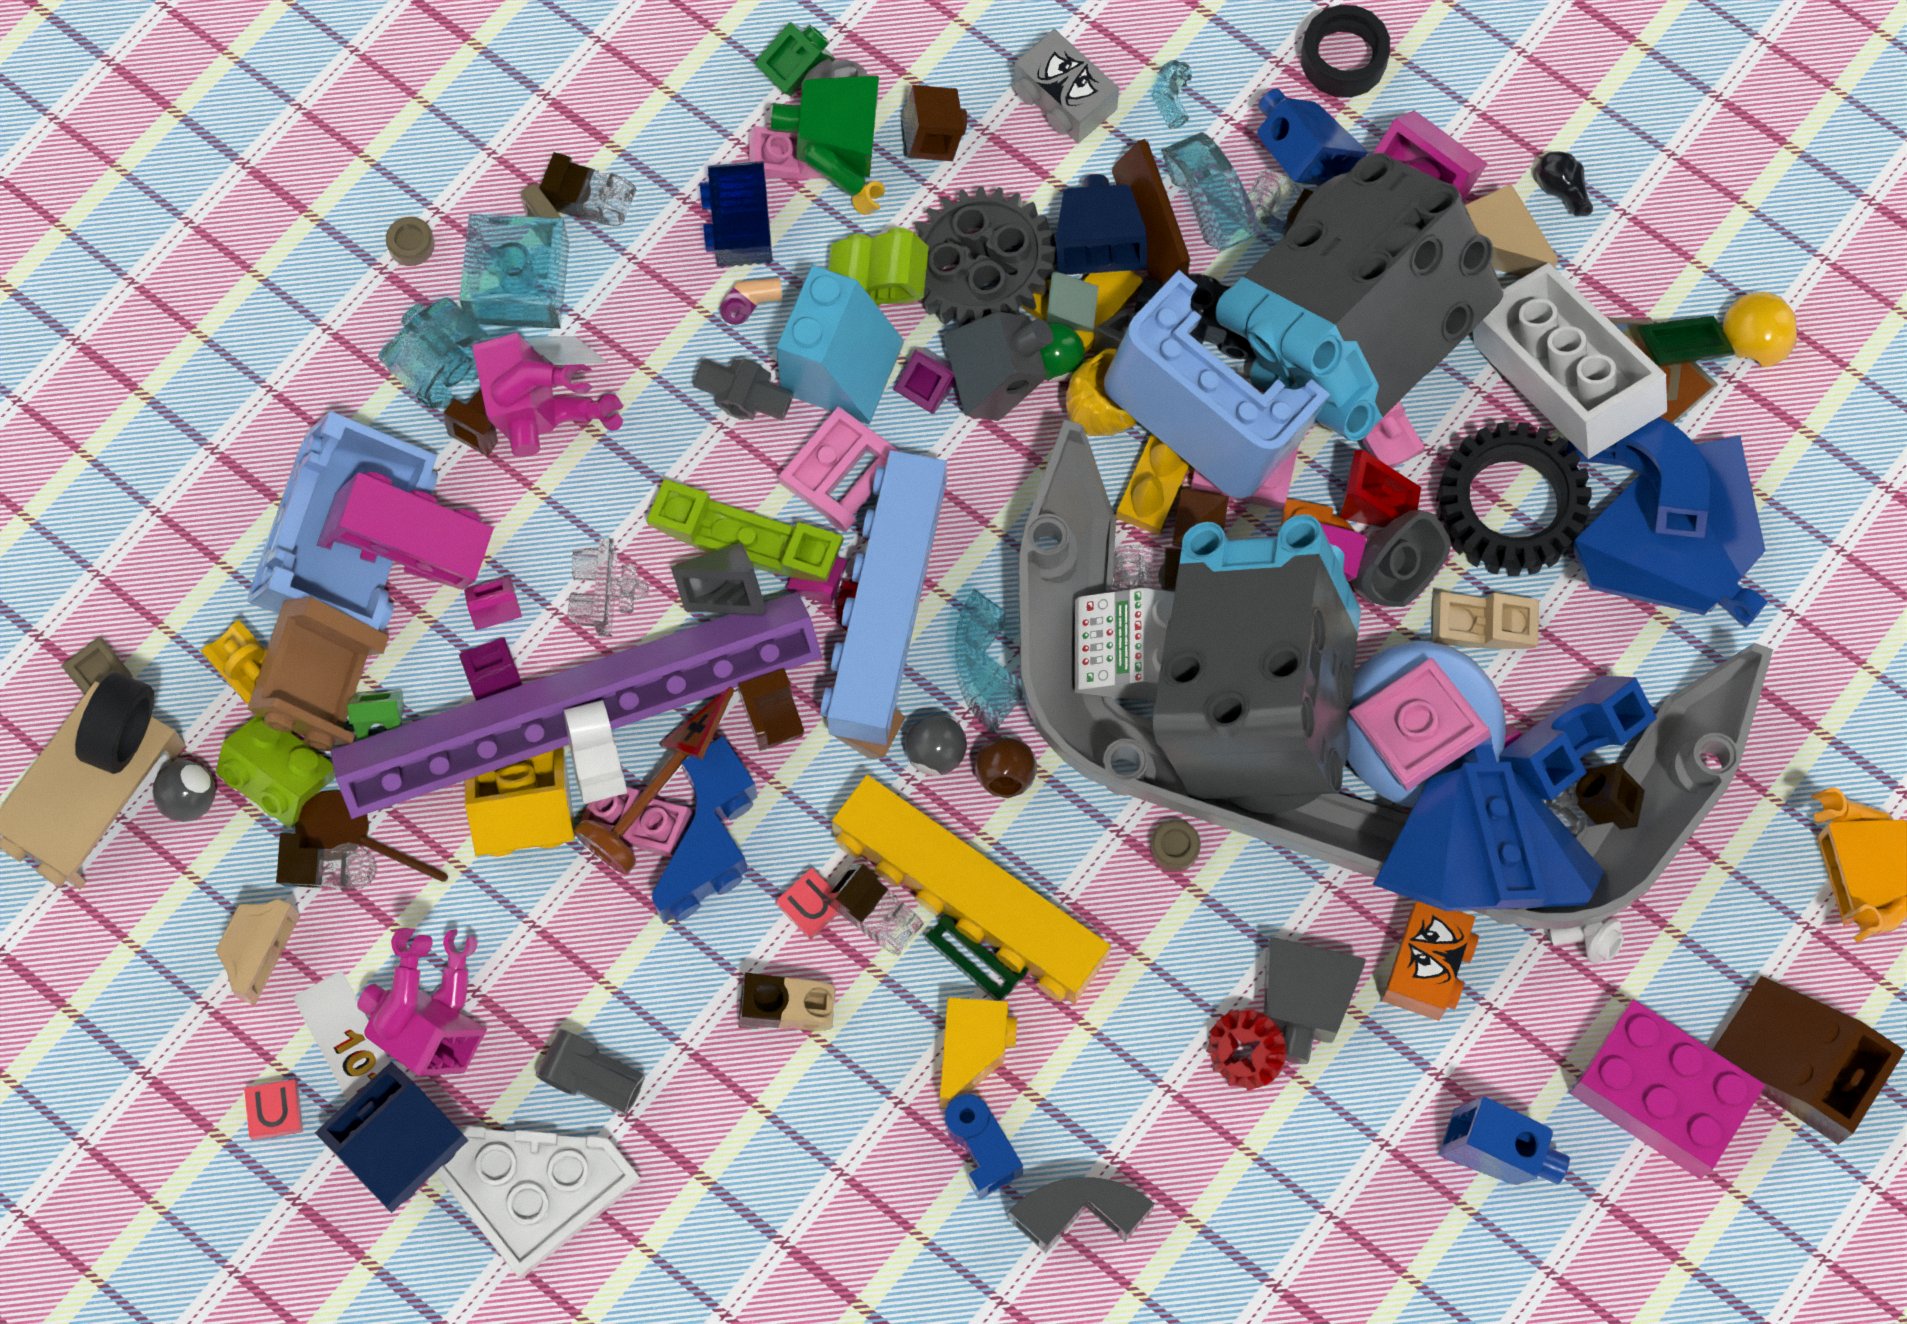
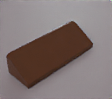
[1112,139,1190,286]

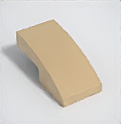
[1432,591,1539,649]

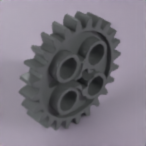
[915,186,1057,327]

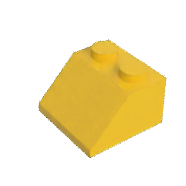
[465,747,575,857]

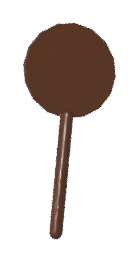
[295,790,448,882]

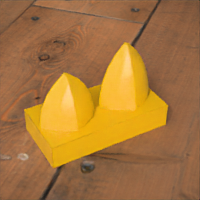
[1116,433,1191,536]

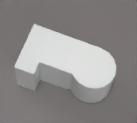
[564,700,627,804]

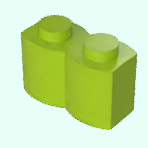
[828,227,929,306]

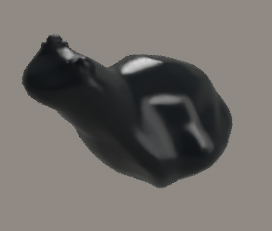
[1533,151,1593,216]

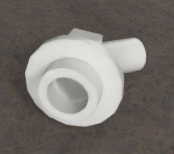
[1550,918,1624,964]

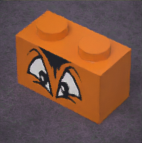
[1382,901,1479,1021]

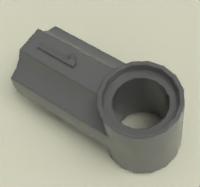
[535,1029,645,1116]

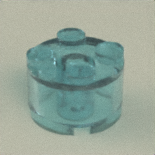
[378,297,492,409]

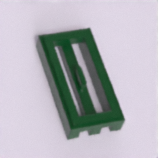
[925,914,1029,1001]

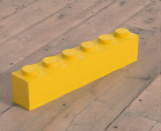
[831,774,1111,1004]

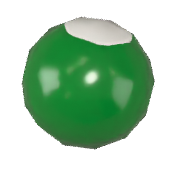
[1040,323,1084,382]

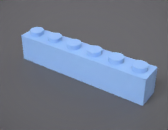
[820,450,947,746]

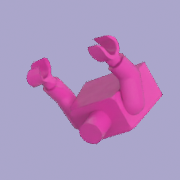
[472,332,624,457]
[357,928,487,1076]

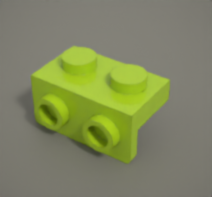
[216,716,335,827]

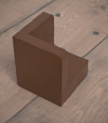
[738,668,804,751]

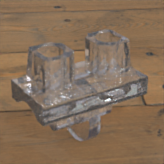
[568,538,649,637]

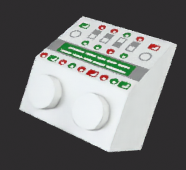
[1075,588,1175,703]

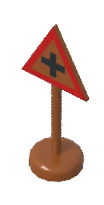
[573,686,734,875]

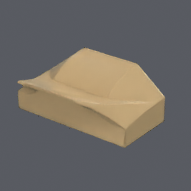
[215,898,300,1006]

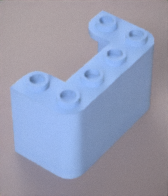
[1104,270,1330,499]

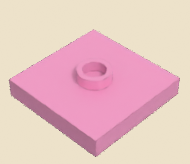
[1349,657,1491,792]

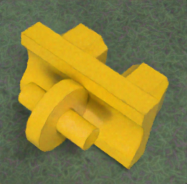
[200,619,267,717]

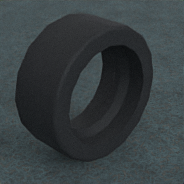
[1301,5,1390,98]
[75,672,154,774]

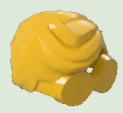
[1066,348,1138,436]

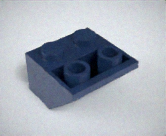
[314,1061,469,1213]

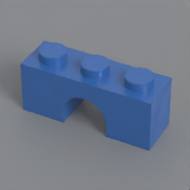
[1499,676,1657,800]

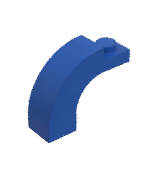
[1567,417,1710,538]

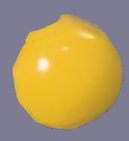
[1723,292,1797,367]

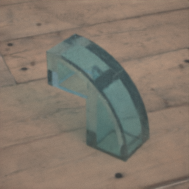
[1161,132,1263,252]
[955,589,1023,734]

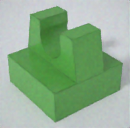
[347,690,404,741]

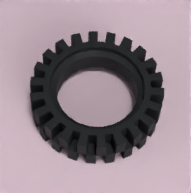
[1436,422,1592,576]

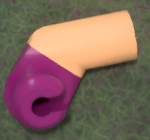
[720,278,782,325]

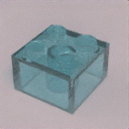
[459,214,570,329]

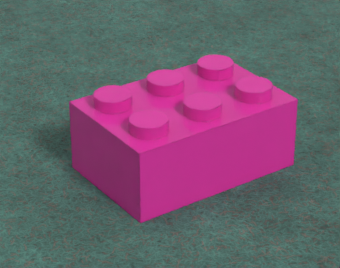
[1570,999,1765,1180]

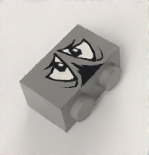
[1014,28,1119,144]

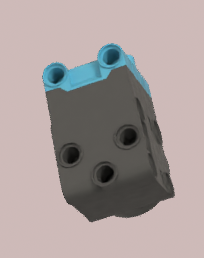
[1216,153,1504,441]
[1153,514,1361,814]

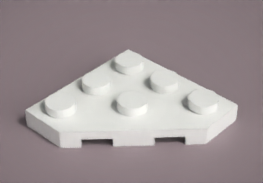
[435,1126,642,1280]

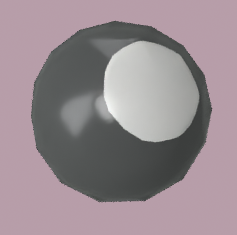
[905,716,967,776]
[152,760,216,822]

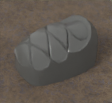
[1351,509,1451,607]

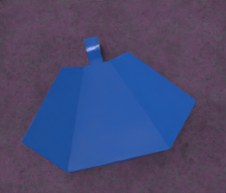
[1573,435,1768,628]
[1372,727,1605,911]

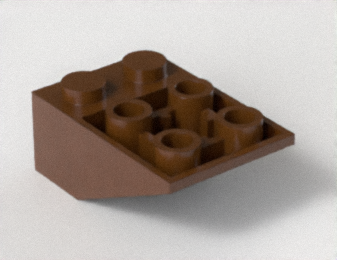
[1712,976,1906,1145]

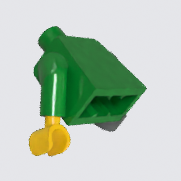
[771,58,885,215]

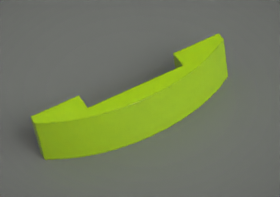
[646,479,844,582]

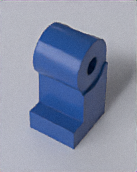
[945,1094,1023,1200]

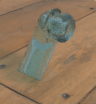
[1152,60,1192,129]

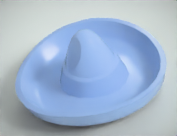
[1347,641,1506,808]

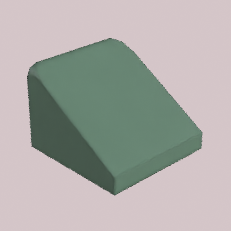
[1047,272,1098,332]

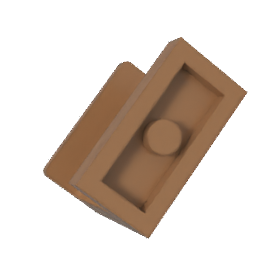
[247,597,389,751]

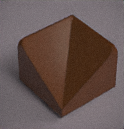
[1172,489,1229,547]

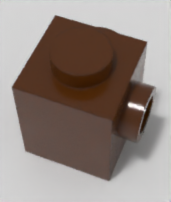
[902,85,967,162]

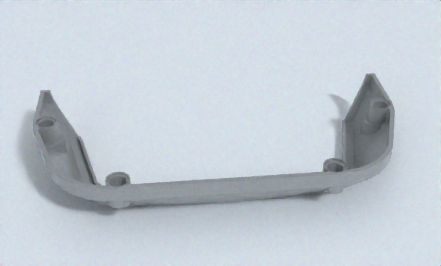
[1018,419,1773,929]

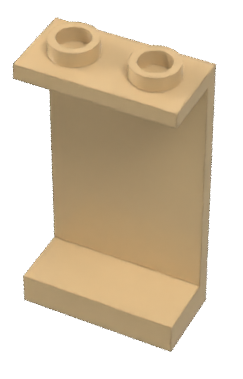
[0,681,186,890]

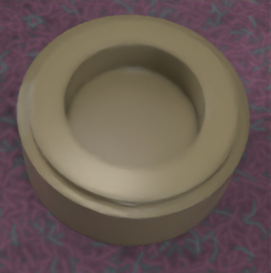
[386,217,435,266]
[1150,820,1201,872]

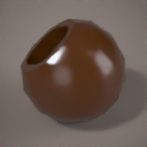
[975,736,1038,798]

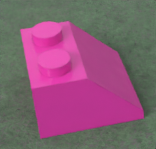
[1373,110,1488,201]

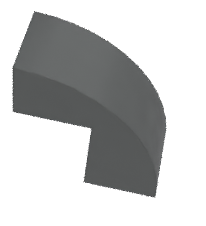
[1008,1177,1155,1254]

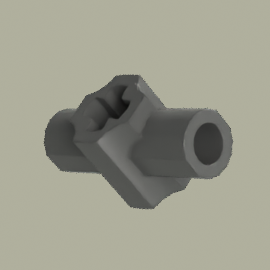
[694,358,794,421]

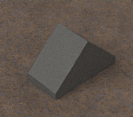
[671,542,767,615]

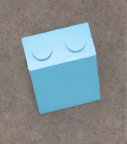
[776,265,904,425]

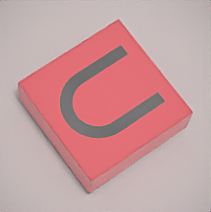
[775,868,839,940]
[244,1079,303,1141]

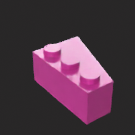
[316,472,494,590]

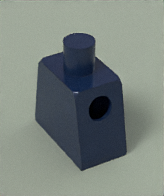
[1056,174,1147,275]

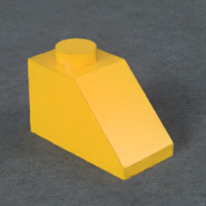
[940,997,1017,1108]

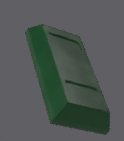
[1637,316,1735,367]

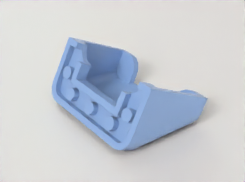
[248,411,438,631]

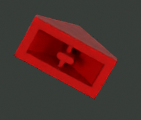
[1340,449,1422,528]

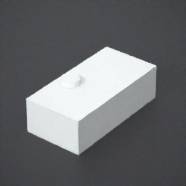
[1473,263,1667,459]

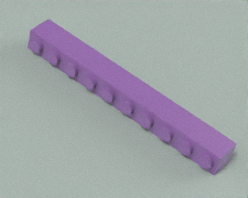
[330,592,823,819]

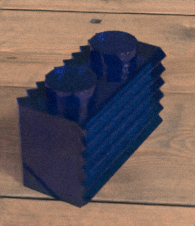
[700,161,773,268]

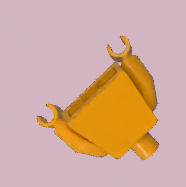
[1811,787,1907,943]

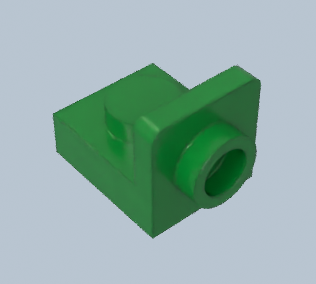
[754,22,836,96]

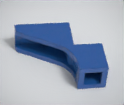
[652,736,758,924]

